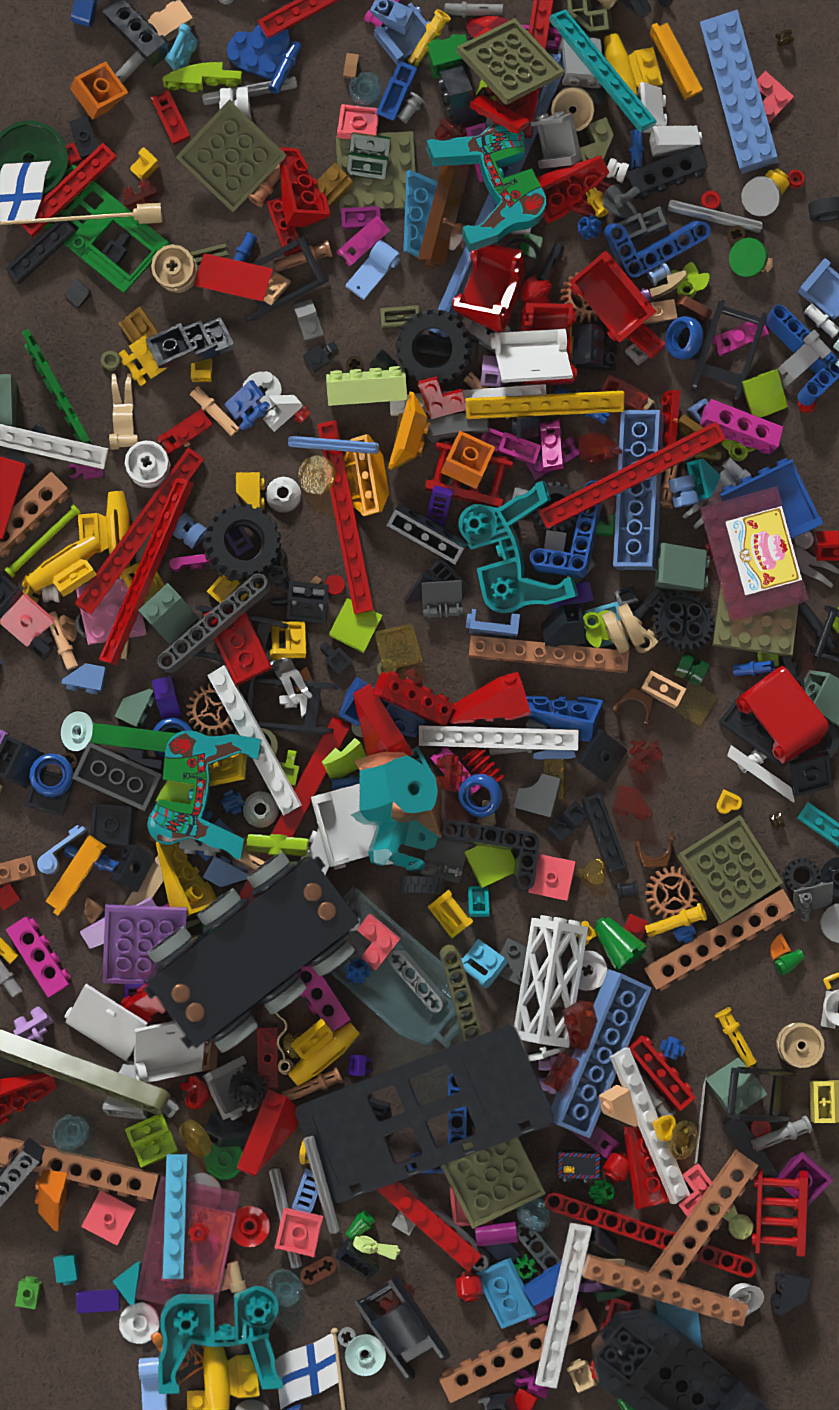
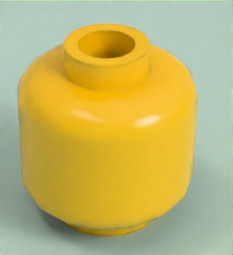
[765,168,789,196]

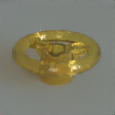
[668,1120,697,1160]

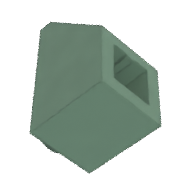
[115,689,156,728]

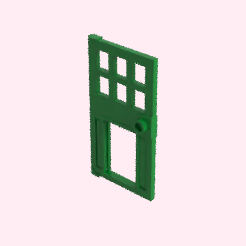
[44,165,170,294]

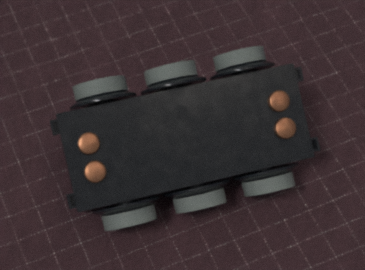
[143,852,362,1052]

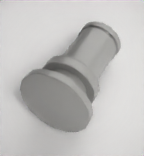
[397,92,426,124]

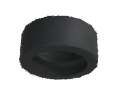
[808,197,839,222]

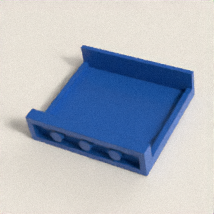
[720,458,824,539]

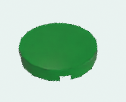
[729,238,768,278]
[204,1144,243,1180]

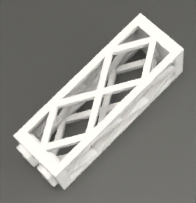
[514,915,588,1048]

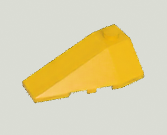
[156,842,217,919]

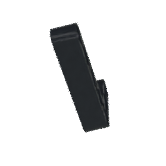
[441,820,539,892]

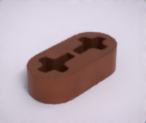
[675,295,712,322]
[300,1256,337,1285]

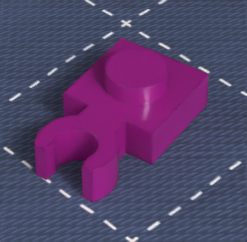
[68,464,104,480]
[514,1368,549,1399]

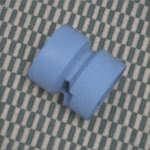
[668,475,699,508]
[172,513,207,550]

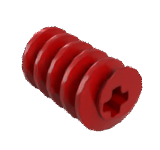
[462,747,504,791]

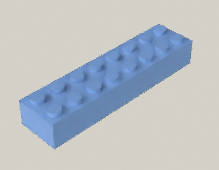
[700,10,779,174]
[613,410,664,570]
[550,969,652,1138]

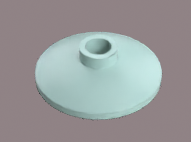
[61,711,93,751]
[345,1334,386,1376]

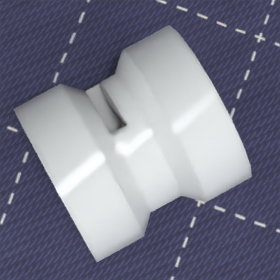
[606,158,629,183]

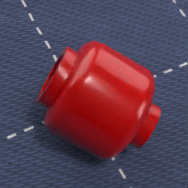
[603,1152,630,1183]
[455,1271,483,1302]

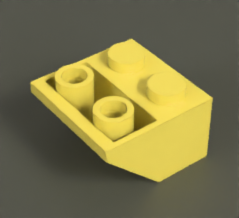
[810,1080,839,1123]

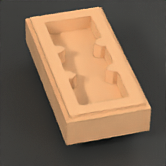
[263,271,291,306]
[643,299,678,325]

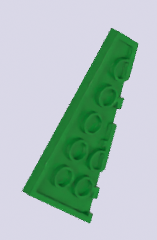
[21,329,92,444]

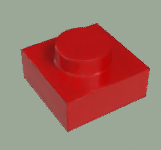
[624,914,648,940]

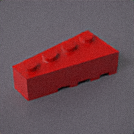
[120,984,166,1023]

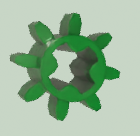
[589,1180,614,1205]
[513,1254,537,1282]

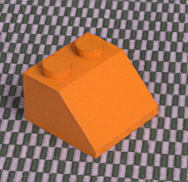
[70,61,128,120]
[440,431,495,489]
[35,1170,67,1231]

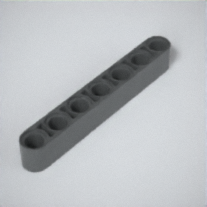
[158,574,271,673]

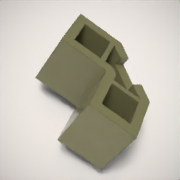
[567,0,612,33]
[579,118,613,162]

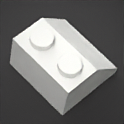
[637,82,667,133]

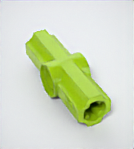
[247,834,309,857]

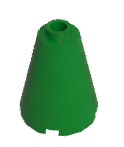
[594,917,648,973]

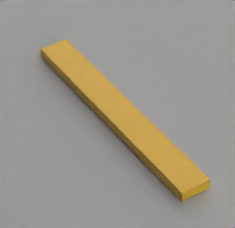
[465,391,624,419]

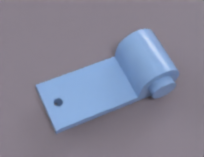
[345,240,401,300]
[37,825,88,874]
[139,1357,168,1410]

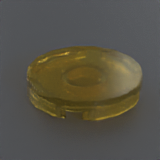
[298,455,335,495]
[179,1119,212,1157]

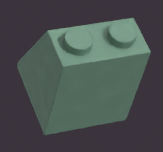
[0,374,17,427]
[654,543,710,592]
[138,583,199,645]
[802,670,839,729]
[706,1057,767,1113]

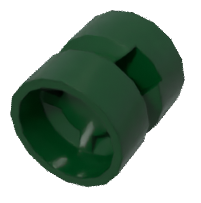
[673,652,709,687]

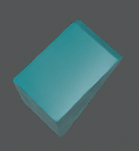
[687,459,721,500]
[468,886,489,917]
[113,1261,142,1305]

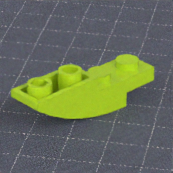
[163,62,243,92]

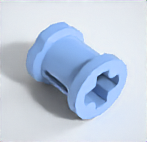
[646,262,671,286]

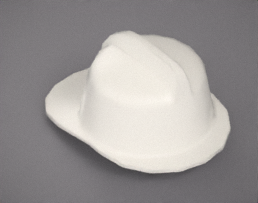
[725,1283,764,1323]

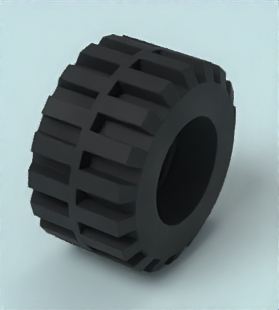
[531,482,579,533]

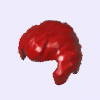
[519,276,552,305]
[180,1076,210,1109]

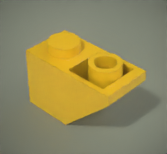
[236,472,265,509]

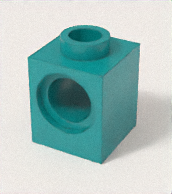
[53,1253,79,1285]

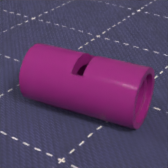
[475,1222,517,1247]

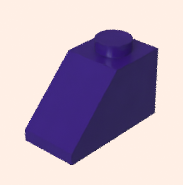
[152,676,182,720]

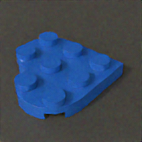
[227,25,290,81]

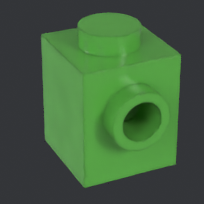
[15,1276,42,1309]

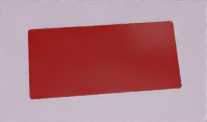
[194,253,273,301]

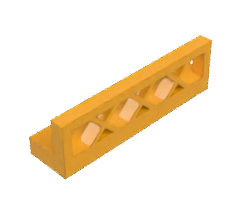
[650,23,703,100]
[45,835,106,915]

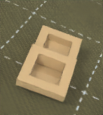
[650,270,688,299]

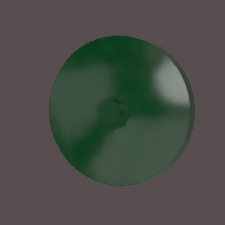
[0,121,69,197]

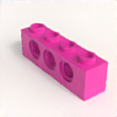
[700,399,783,455]
[5,916,71,998]
[299,966,351,1032]

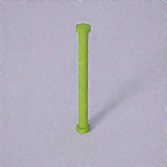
[4,505,81,578]

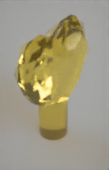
[573,859,605,885]

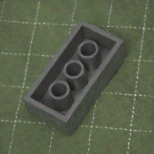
[72,742,163,812]

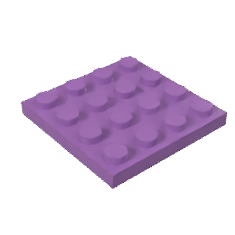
[103,905,187,984]

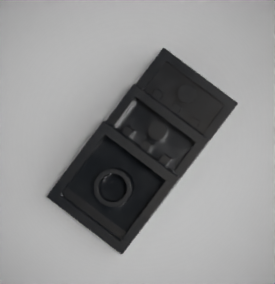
[145,317,236,369]

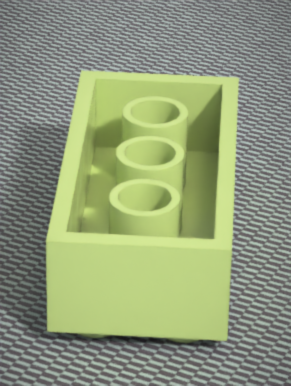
[326,366,407,406]

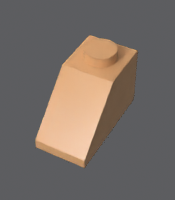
[599,1085,638,1127]

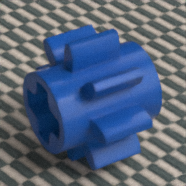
[578,214,602,240]
[221,790,245,815]
[672,923,697,944]
[345,958,371,983]
[660,1036,686,1060]

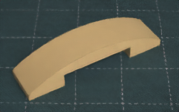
[124,855,164,906]

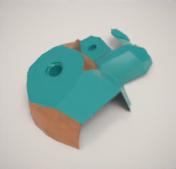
[350,752,442,871]

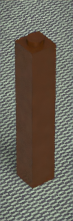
[417,164,471,269]

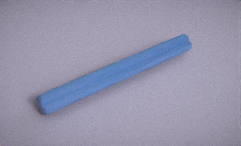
[288,436,379,454]

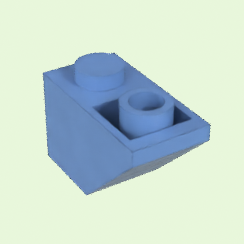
[370,0,413,35]
[62,663,107,695]
[203,855,249,887]

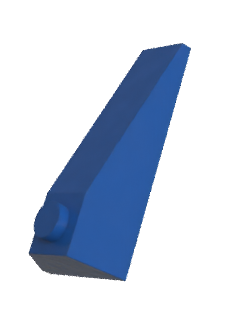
[339,677,426,738]
[526,696,603,742]

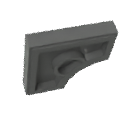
[514,774,562,817]

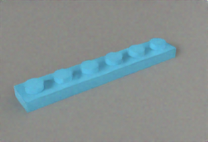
[163,1154,188,1279]

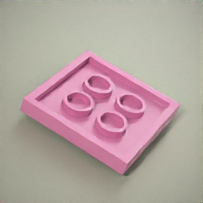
[76,577,147,645]

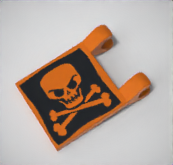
[150,1332,204,1383]

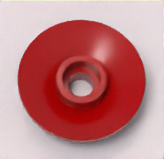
[231,1206,270,1247]

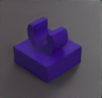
[348,1054,371,1076]

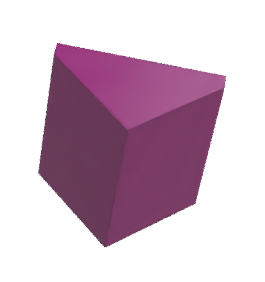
[777,1152,833,1207]

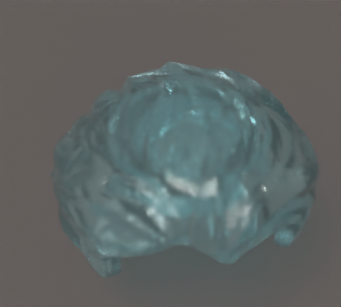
[349,72,382,105]
[52,1114,89,1151]
[517,1198,550,1232]
[266,1269,302,1308]

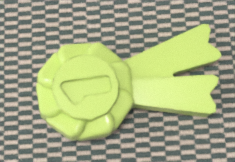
[709,1202,753,1240]
[353,1235,400,1260]

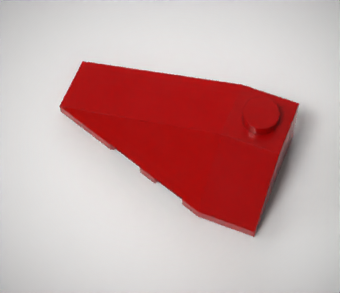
[280,147,330,227]
[537,155,610,224]
[449,672,531,724]
[353,683,414,756]
[0,1073,57,1125]
[236,1089,298,1176]

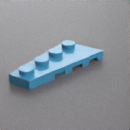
[404,170,438,257]

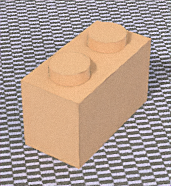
[148,0,194,42]
[640,671,686,709]

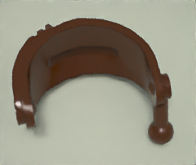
[442,218,467,251]
[612,688,653,725]
[635,835,676,868]

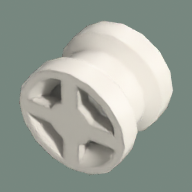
[42,585,61,603]

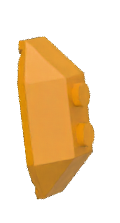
[388,392,430,471]
[345,434,389,516]

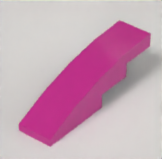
[473,428,541,464]

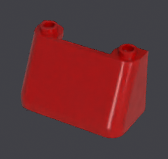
[452,244,525,333]
[569,250,656,343]
[520,303,577,386]
[735,666,829,764]

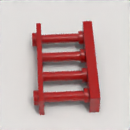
[425,441,513,508]
[752,1168,808,1256]

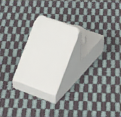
[263,395,303,432]
[279,693,307,719]

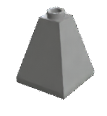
[103,1061,147,1120]

